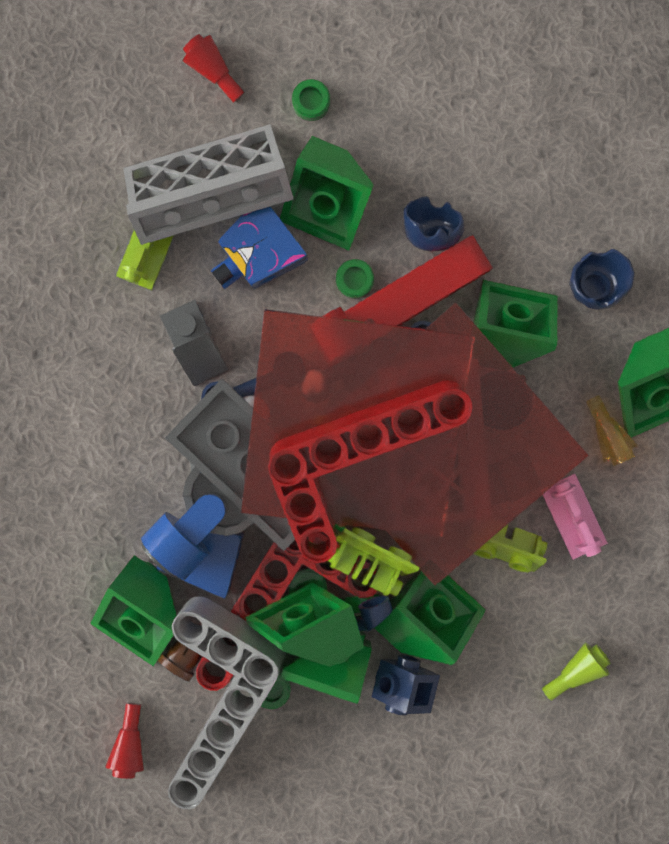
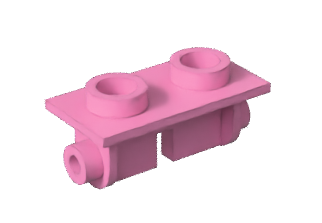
[540,474,608,560]

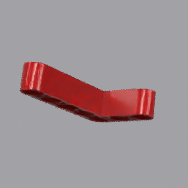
[309,235,493,366]
[268,380,473,563]
[196,532,378,691]

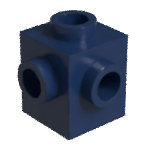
[371,654,440,716]

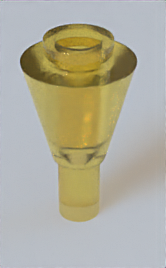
[586,395,639,466]

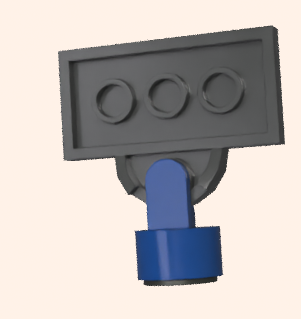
[141,379,340,580]

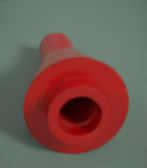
[182,34,245,103]
[105,703,144,779]

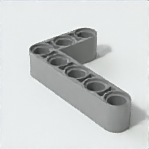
[168,596,286,809]

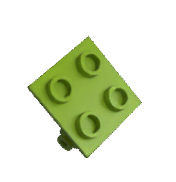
[328,527,420,596]

